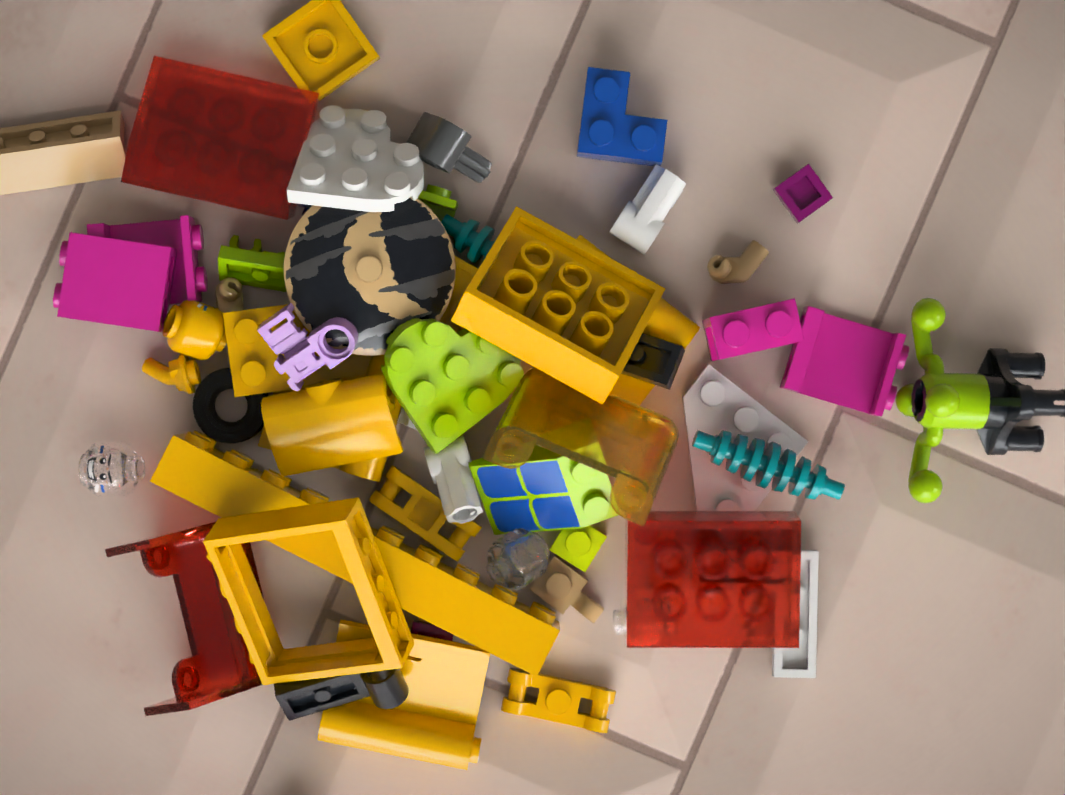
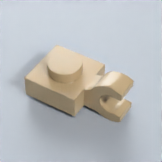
[530,555,604,623]

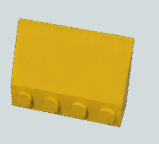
[451,206,665,405]

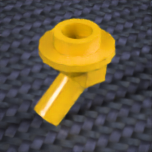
[142,354,201,394]

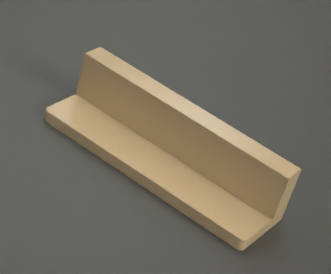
[0,110,131,195]

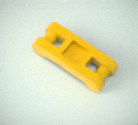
[368,465,482,562]
[501,668,616,733]

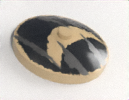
[284,197,456,356]

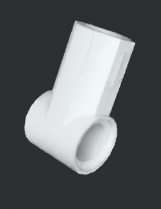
[609,164,686,255]
[423,435,483,524]

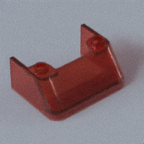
[105,521,268,716]

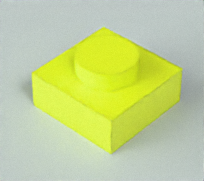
[549,525,607,572]

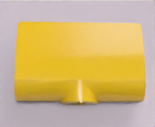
[261,373,404,476]

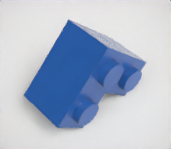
[577,67,668,167]

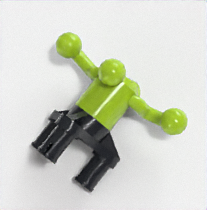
[895,298,1065,503]

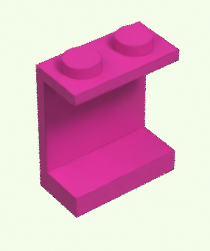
[87,215,208,305]
[53,232,177,332]
[702,298,804,361]
[780,306,909,417]

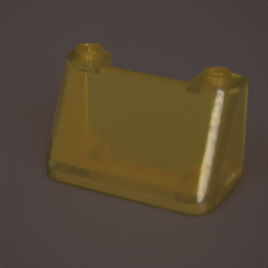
[482,367,679,526]

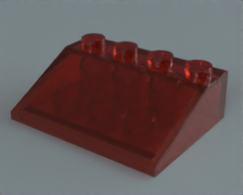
[121,56,319,220]
[625,511,801,648]

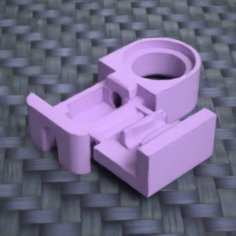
[257,303,358,391]

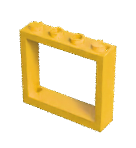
[203,497,415,685]

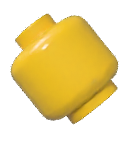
[162,300,227,360]

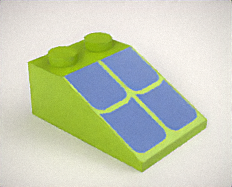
[468,421,621,535]

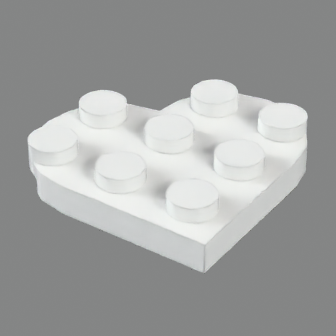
[287,105,424,212]

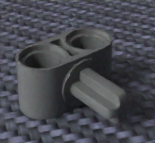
[406,112,492,183]

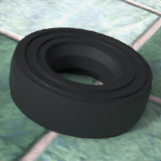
[193,368,268,443]

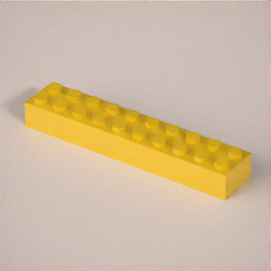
[150,430,560,677]

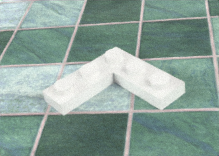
[690,548,819,678]

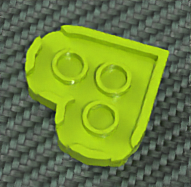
[381,318,524,454]

